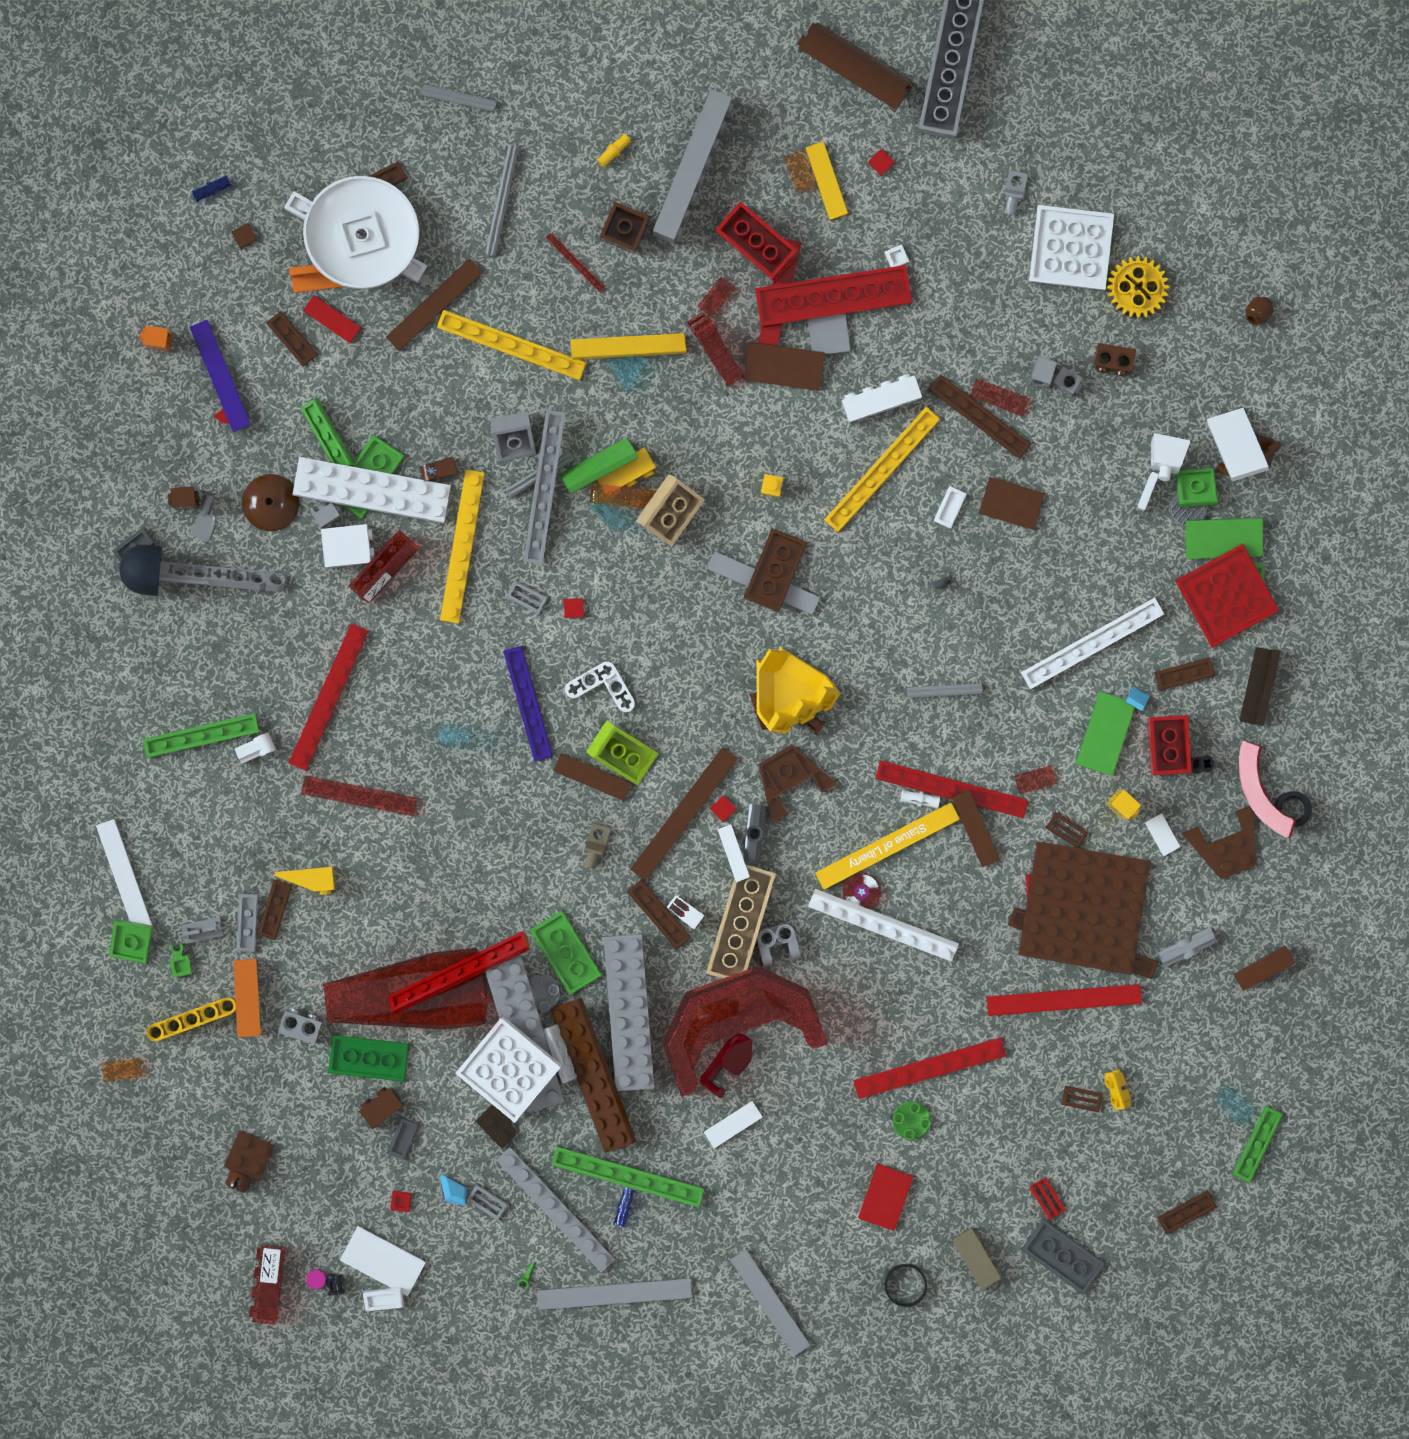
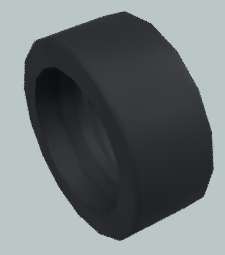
[1274,791,1312,827]

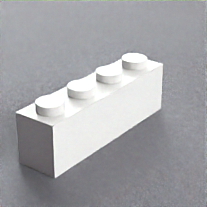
[842,374,922,423]

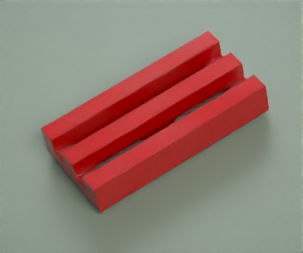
[1029,1177,1065,1220]

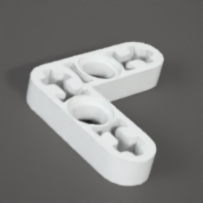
[565,662,635,712]

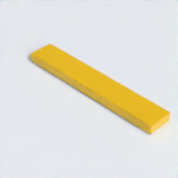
[570,333,686,360]

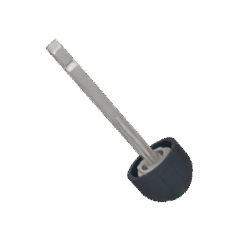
[119,545,285,596]

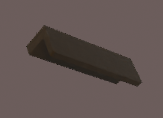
[1239,647,1281,726]

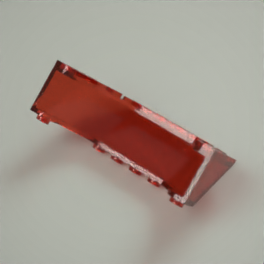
[662,966,828,1097]

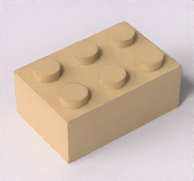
[636,474,705,547]

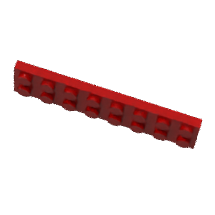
[755,265,912,327]

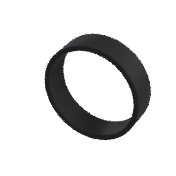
[884,1264,927,1307]

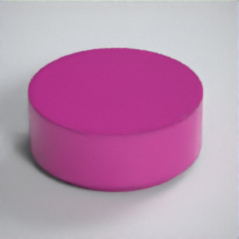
[306,1269,326,1289]

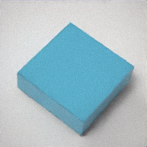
[1126,687,1150,711]

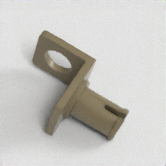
[584,823,611,869]

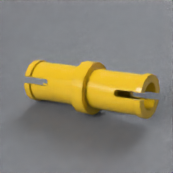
[596,133,632,168]

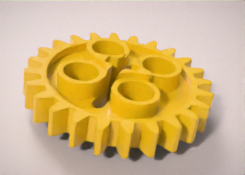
[1106,256,1169,319]

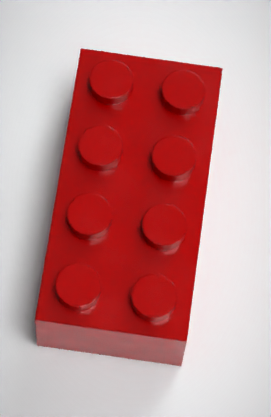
[715,201,800,283]

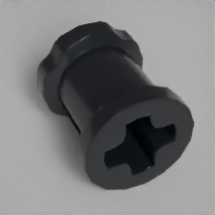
[1191,755,1214,774]
[325,1274,345,1296]

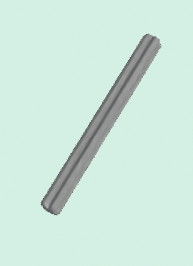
[485,144,519,257]

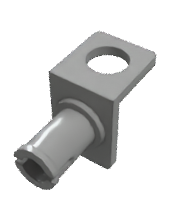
[1004,170,1028,215]

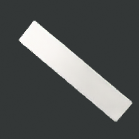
[718,825,749,882]

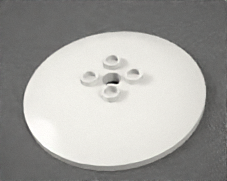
[303,176,419,289]

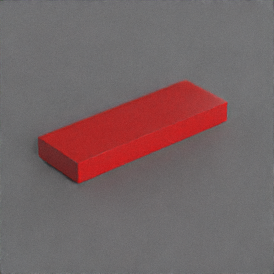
[303,295,361,344]

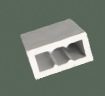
[321,524,375,568]

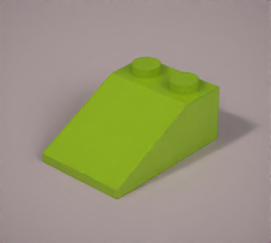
[586,720,659,785]

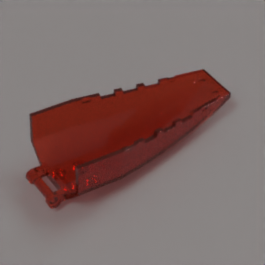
[323,947,495,1030]

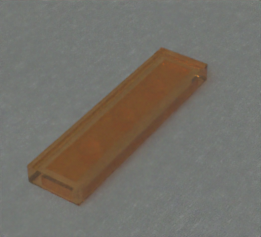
[590,484,656,509]

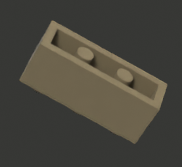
[952,1227,1002,1290]

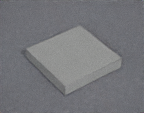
[808,314,850,355]

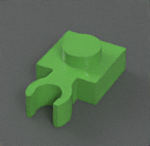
[169,942,193,978]

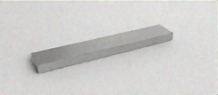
[707,552,820,615]
[730,1249,810,1356]

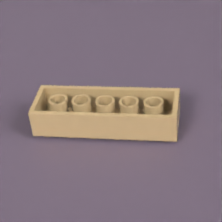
[706,864,776,984]

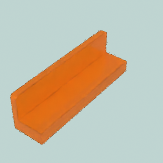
[289,265,344,293]
[233,959,261,1037]

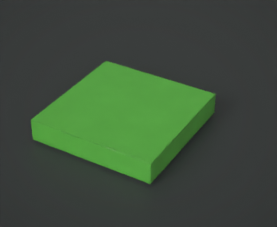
[1175,468,1218,507]
[109,919,153,964]

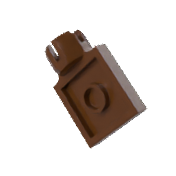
[224,1131,275,1193]

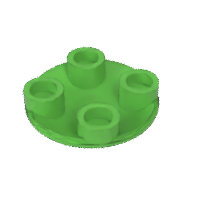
[892,1101,931,1140]

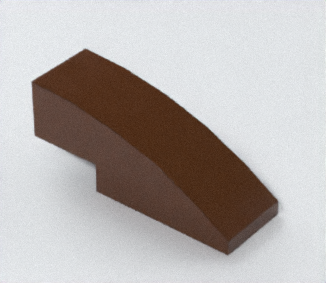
[1233,945,1296,991]

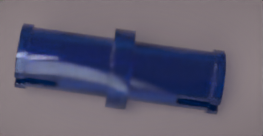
[192,175,231,202]
[613,1187,635,1227]

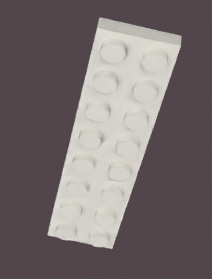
[292,457,451,524]

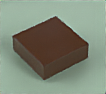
[231,223,257,249]

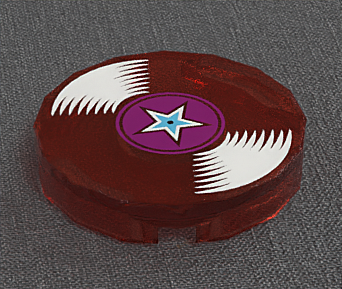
[842,873,881,909]

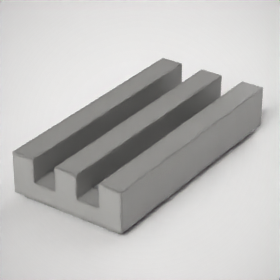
[506,580,548,615]
[466,1184,509,1221]

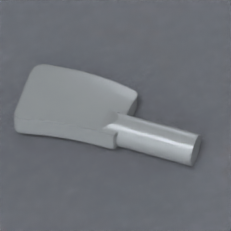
[189,494,215,542]

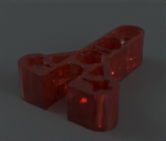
[686,312,744,387]

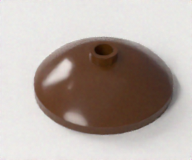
[242,474,299,531]

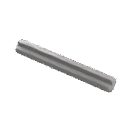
[422,85,497,111]
[506,451,574,498]
[907,683,983,698]

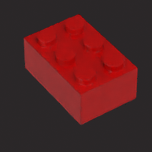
[1147,715,1192,775]

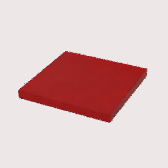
[1175,544,1279,648]

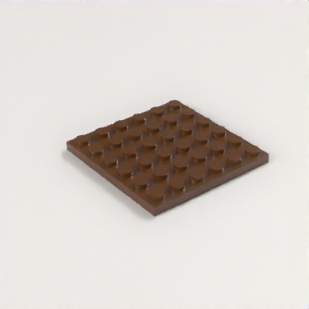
[1018,841,1151,975]

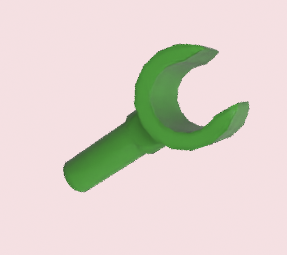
[517,1263,535,1290]

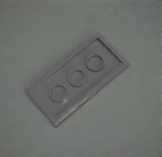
[1021,1218,1106,1295]

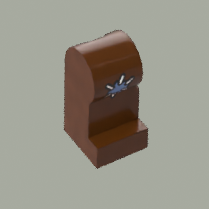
[420,456,458,481]

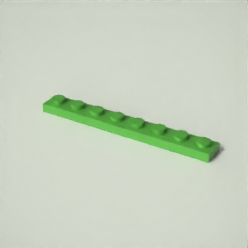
[551,1146,705,1207]

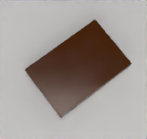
[978,477,1045,530]

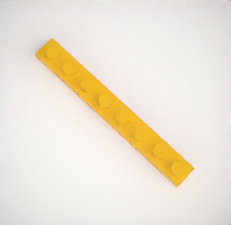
[440,470,485,624]

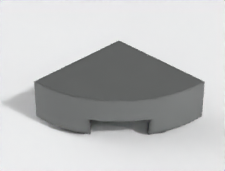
[933,576,953,589]

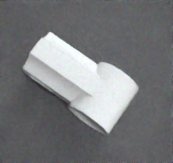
[235,732,276,764]

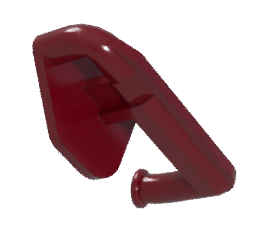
[700,1034,752,1099]

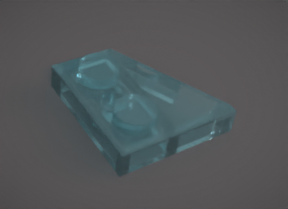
[606,356,647,392]

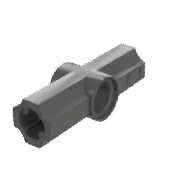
[743,804,766,863]

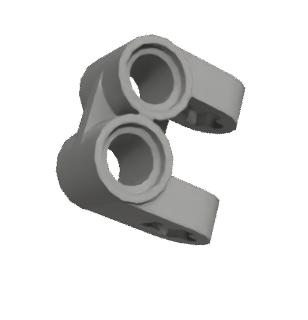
[757,924,801,967]

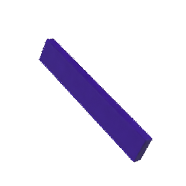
[190,320,251,433]
[503,646,553,761]

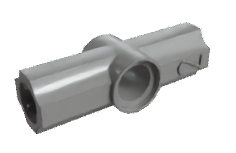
[1157,927,1217,967]

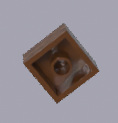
[600,201,650,254]

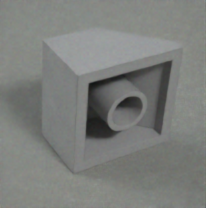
[490,411,536,462]

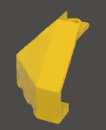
[756,647,841,734]

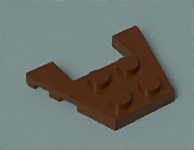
[759,744,837,823]
[1182,805,1257,879]

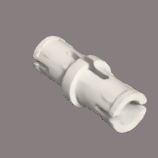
[900,790,940,808]

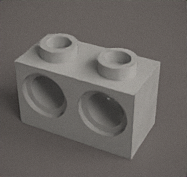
[1029,355,1057,388]
[278,1008,323,1044]

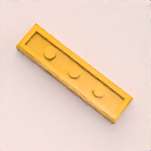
[805,141,848,220]

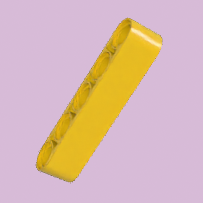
[146,997,236,1041]

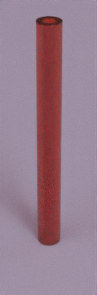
[546,233,604,292]

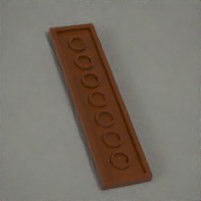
[550,997,637,1153]

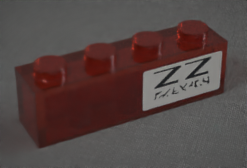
[348,529,420,604]
[249,1244,286,1325]

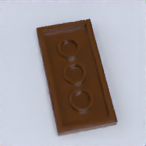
[744,342,825,391]
[743,528,807,613]

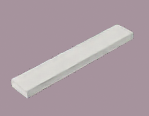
[96,819,153,926]

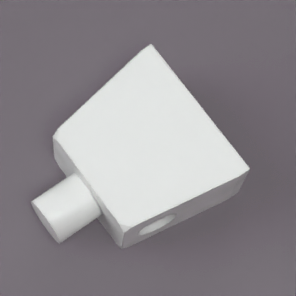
[1151,433,1190,481]

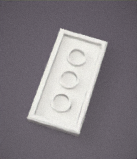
[1207,408,1269,481]
[340,1226,426,1296]

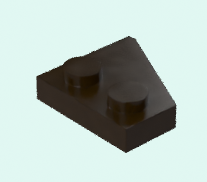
[475,1104,516,1149]

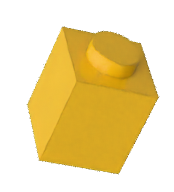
[761,474,783,498]

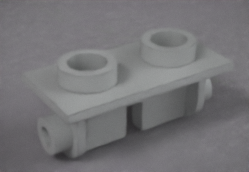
[182,917,224,944]

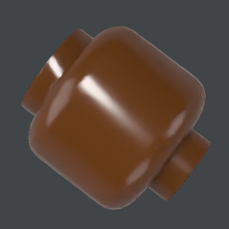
[1245,297,1274,325]

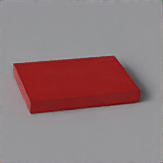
[858,1163,913,1231]

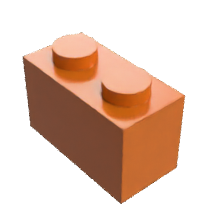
[140,325,173,352]

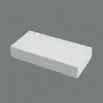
[1137,472,1159,512]
[934,486,967,529]
[1144,813,1180,856]
[363,1287,404,1311]

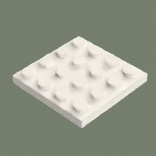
[1029,205,1114,291]
[456,1016,562,1123]

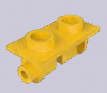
[1104,1069,1132,1110]

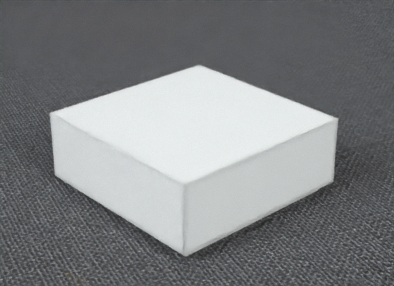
[884,244,910,267]

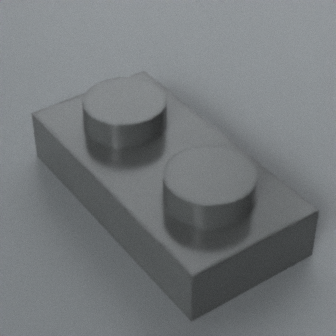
[112,528,155,562]

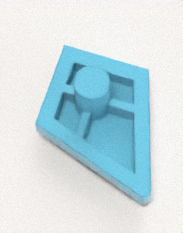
[440,1174,467,1206]

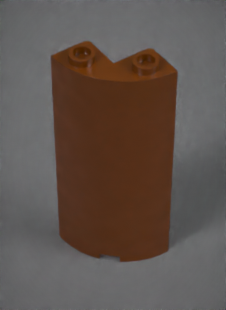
[797,22,915,112]

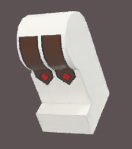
[667,895,704,929]

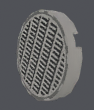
[1168,493,1207,528]

